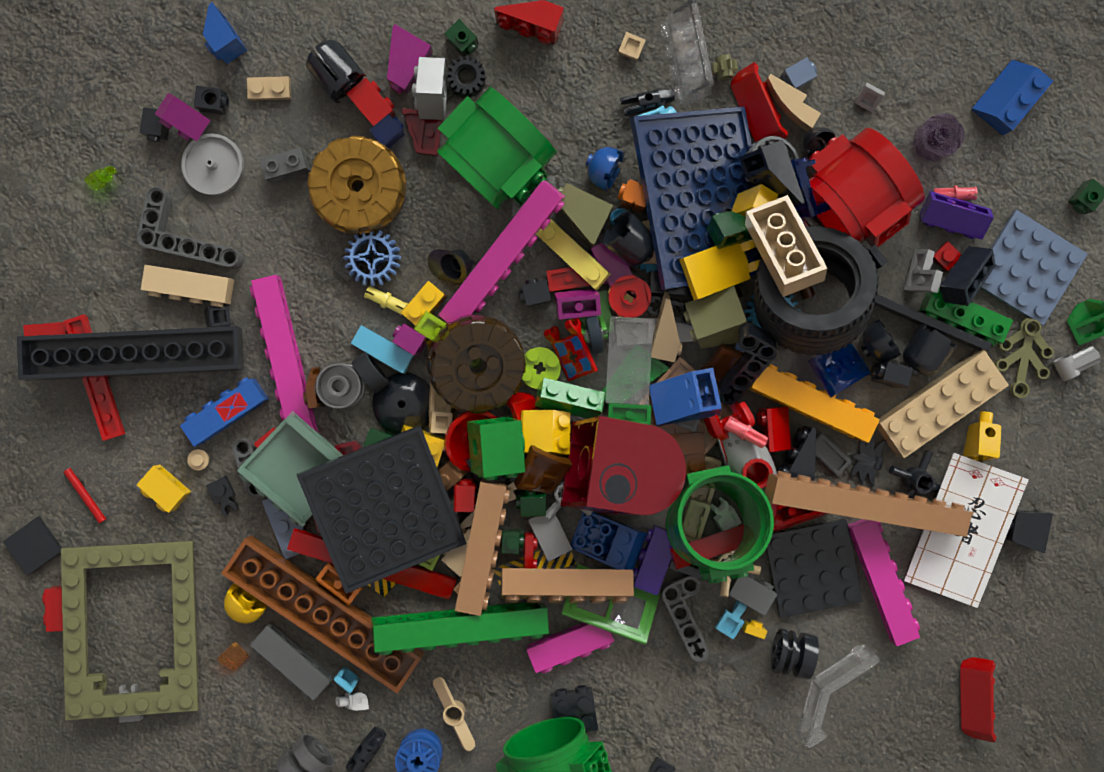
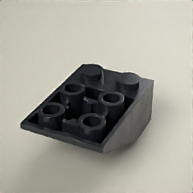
[739,140,805,206]
[776,425,816,481]

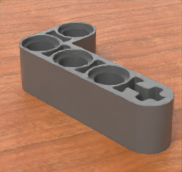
[660,574,709,662]

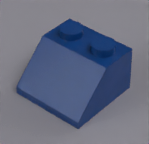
[203,2,248,64]

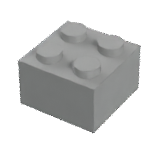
[412,57,448,120]

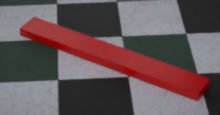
[287,528,456,599]

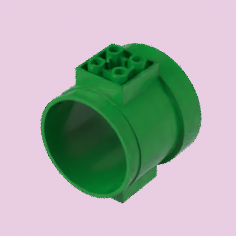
[436,87,557,210]
[666,465,774,584]
[495,717,612,772]

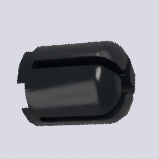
[306,40,367,103]

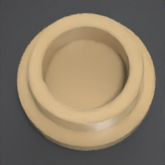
[188,449,209,470]

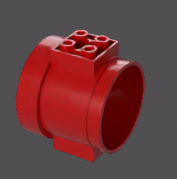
[801,128,925,247]

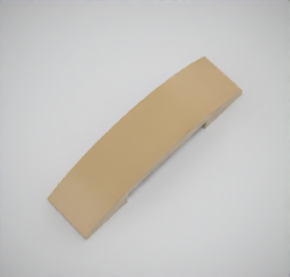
[429,382,453,434]

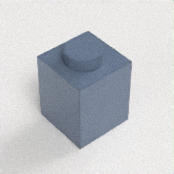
[781,57,818,90]

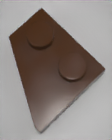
[303,367,325,409]

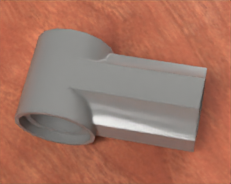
[1053,346,1101,381]

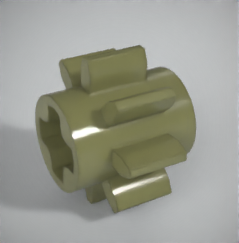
[711,54,738,80]

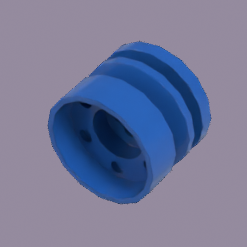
[395,729,443,772]

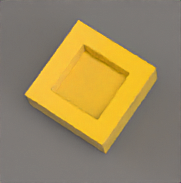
[741,619,768,639]

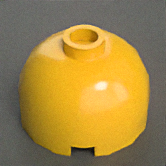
[224,583,267,624]

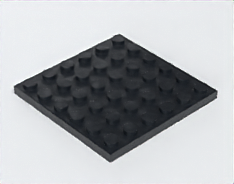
[296,425,467,594]

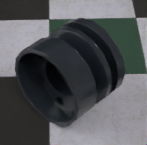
[771,628,819,680]

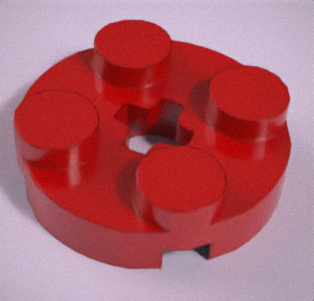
[608,275,651,319]

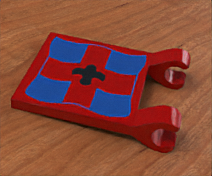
[544,318,598,381]

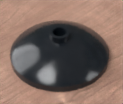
[372,373,430,434]

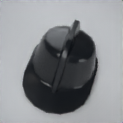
[428,249,475,283]

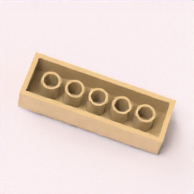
[876,351,1009,458]

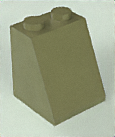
[558,183,613,248]
[683,286,750,348]

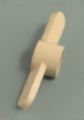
[433,677,475,751]

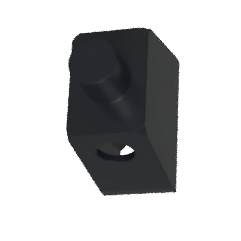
[1006,510,1053,553]

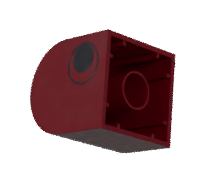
[560,416,686,515]

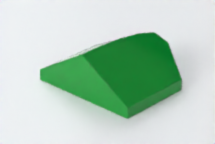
[1067,299,1104,346]

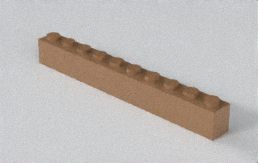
[765,471,973,537]

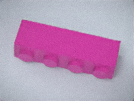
[526,614,614,673]

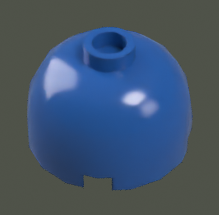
[586,147,624,191]

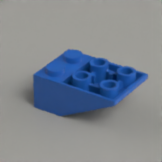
[649,368,722,426]
[570,512,647,570]

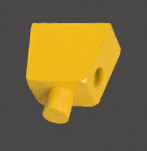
[963,411,1001,462]

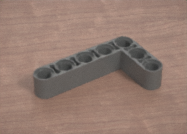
[137,187,244,269]

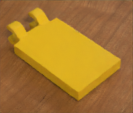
[679,239,760,300]

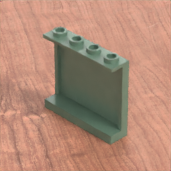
[237,411,343,527]

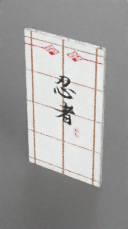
[903,453,1029,608]

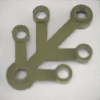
[994,317,1054,398]

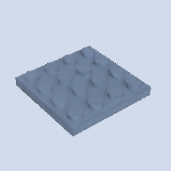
[980,210,1088,326]

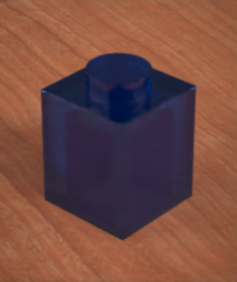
[369,114,405,148]

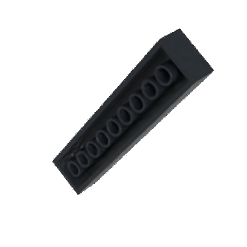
[17,326,244,381]

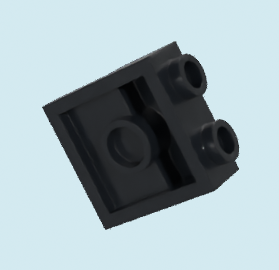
[551,685,598,732]

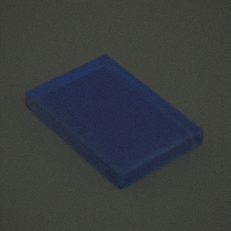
[807,343,871,398]

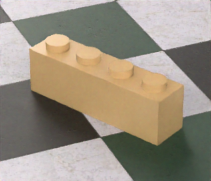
[141,265,234,307]

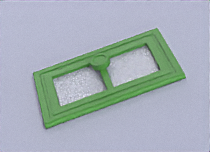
[562,564,660,645]

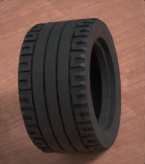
[754,226,879,356]

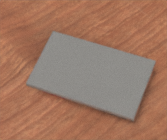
[528,510,573,562]

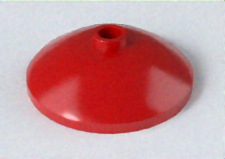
[444,411,497,471]

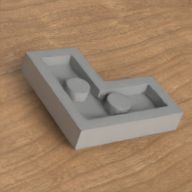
[904,249,943,293]

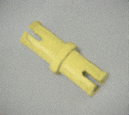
[364,286,408,315]

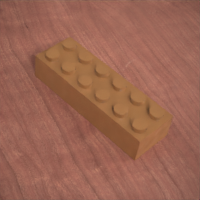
[455,477,511,616]
[500,568,634,604]

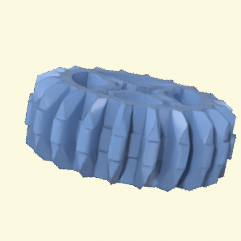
[343,230,401,287]

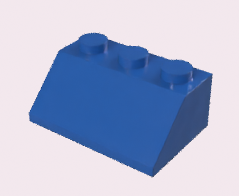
[971,60,1053,135]

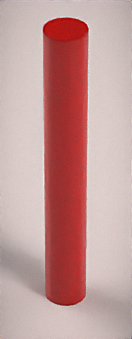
[63,468,106,524]

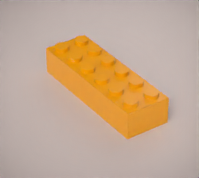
[748,364,880,443]

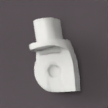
[336,692,369,711]

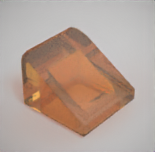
[217,642,249,671]

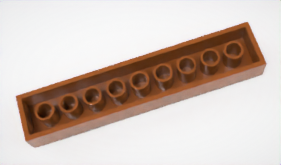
[221,535,424,693]

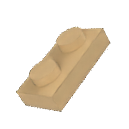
[247,76,291,101]

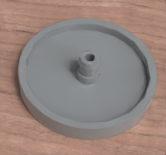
[181,134,245,196]

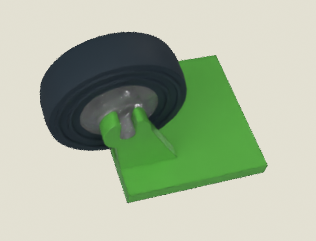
[569,290,614,354]

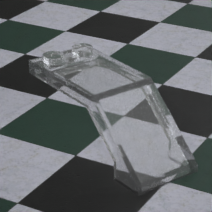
[797,645,881,749]

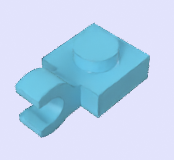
[715,600,747,639]

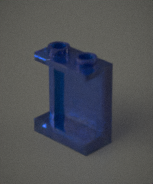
[790,157,831,217]

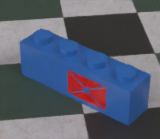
[180,377,269,447]

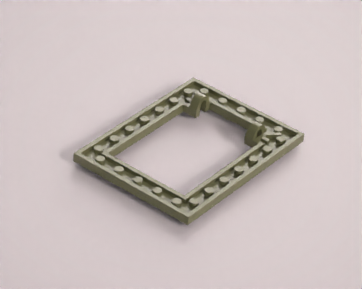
[61,541,199,720]

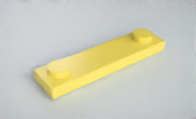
[536,219,611,290]

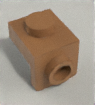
[438,461,469,491]

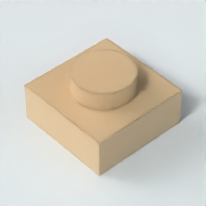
[618,32,646,61]

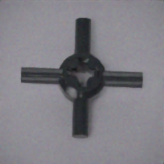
[889,450,941,499]

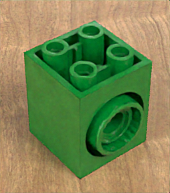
[467,417,525,480]

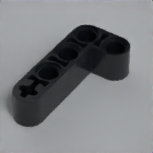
[719,323,777,405]

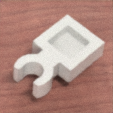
[710,497,742,532]

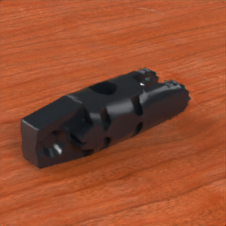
[620,88,675,116]
[346,727,387,772]

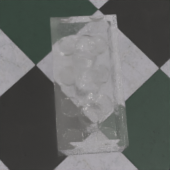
[604,316,653,405]

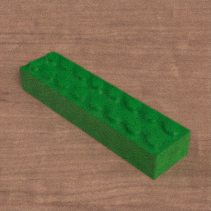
[371,602,549,655]

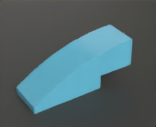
[351,325,415,374]

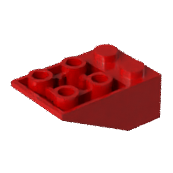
[494,0,564,45]

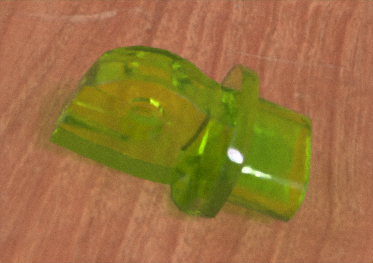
[84,166,117,190]

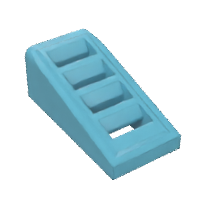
[334,666,360,693]

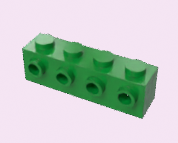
[919,288,1013,346]

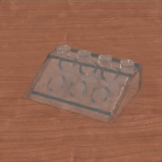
[661,0,714,105]

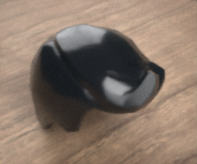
[803,127,835,161]

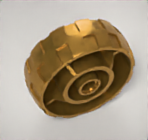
[307,136,407,235]

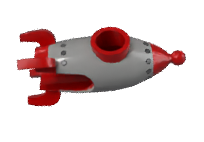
[703,402,782,527]

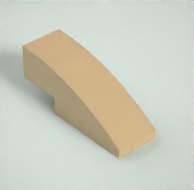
[765,74,821,132]

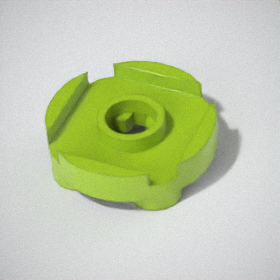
[522,347,561,389]

